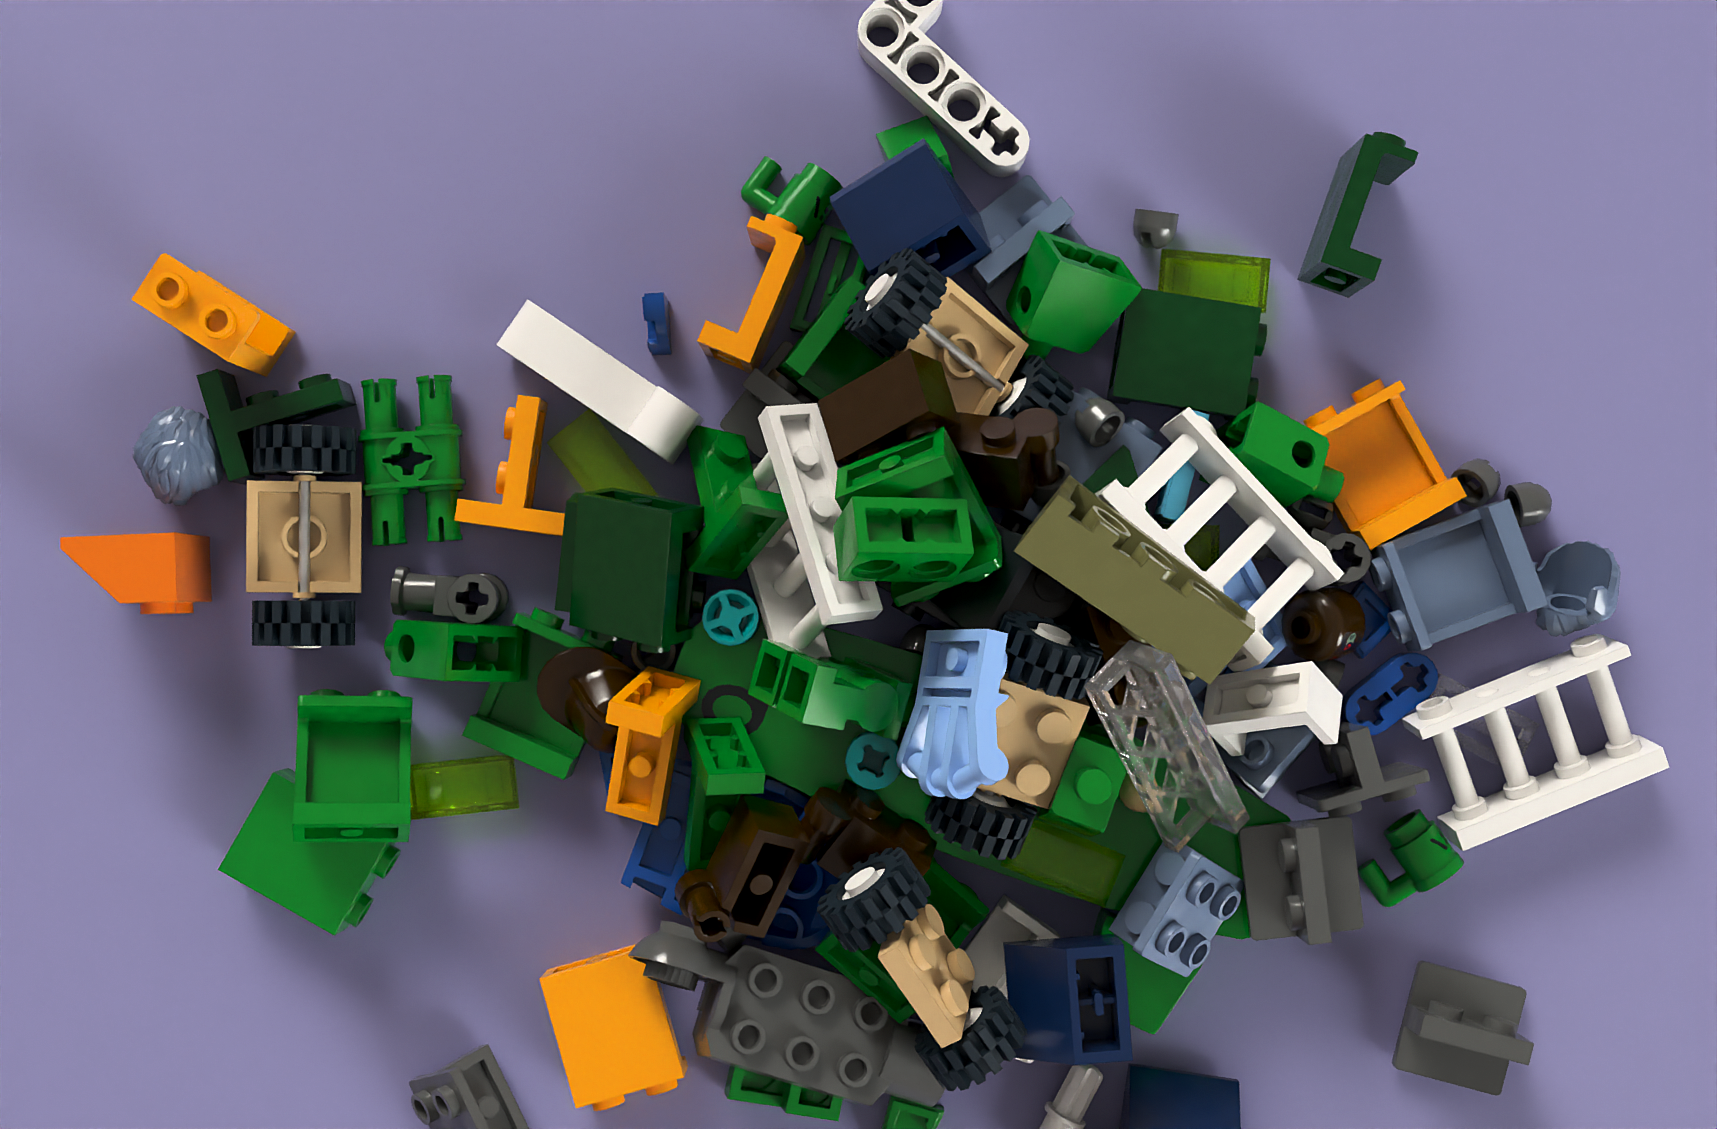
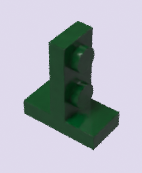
[196,369,357,485]

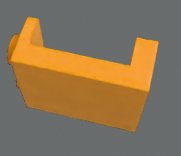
[697,214,806,374]
[131,253,296,377]
[1303,378,1467,550]
[539,944,688,1111]

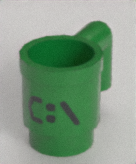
[741,156,843,246]
[1357,809,1464,907]

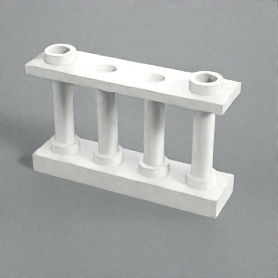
[747,403,883,659]
[1095,407,1344,673]
[1401,634,1670,851]

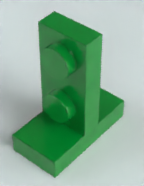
[684,425,789,580]
[684,717,766,871]

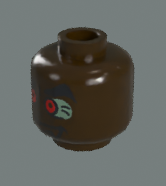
[1281,587,1366,661]

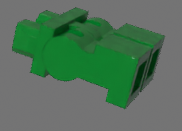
[748,639,917,740]

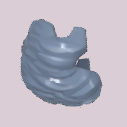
[133,406,225,506]
[1533,541,1621,637]

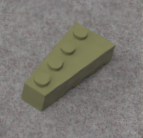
[1014,475,1256,685]

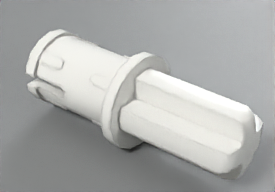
[1039,1064,1103,1129]

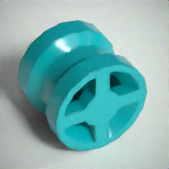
[702,589,761,646]
[845,731,900,790]

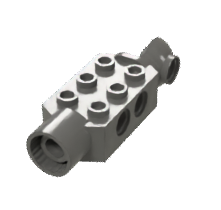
[628,921,946,1107]

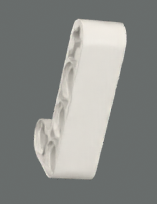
[858,0,1030,177]
[496,299,704,465]

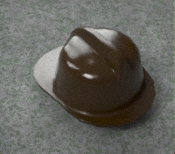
[537,647,639,754]

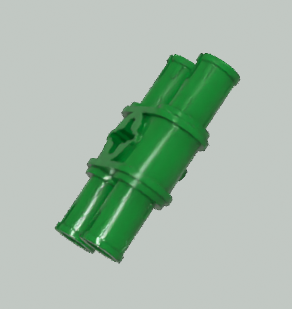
[358,375,466,546]

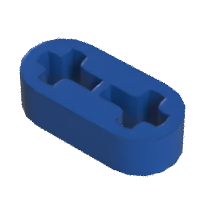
[1340,652,1438,735]

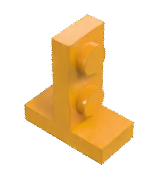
[454,395,565,537]
[605,666,701,826]

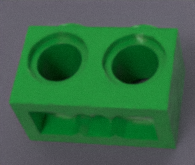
[833,496,974,582]

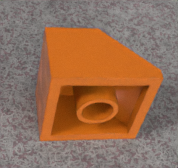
[60,532,212,614]

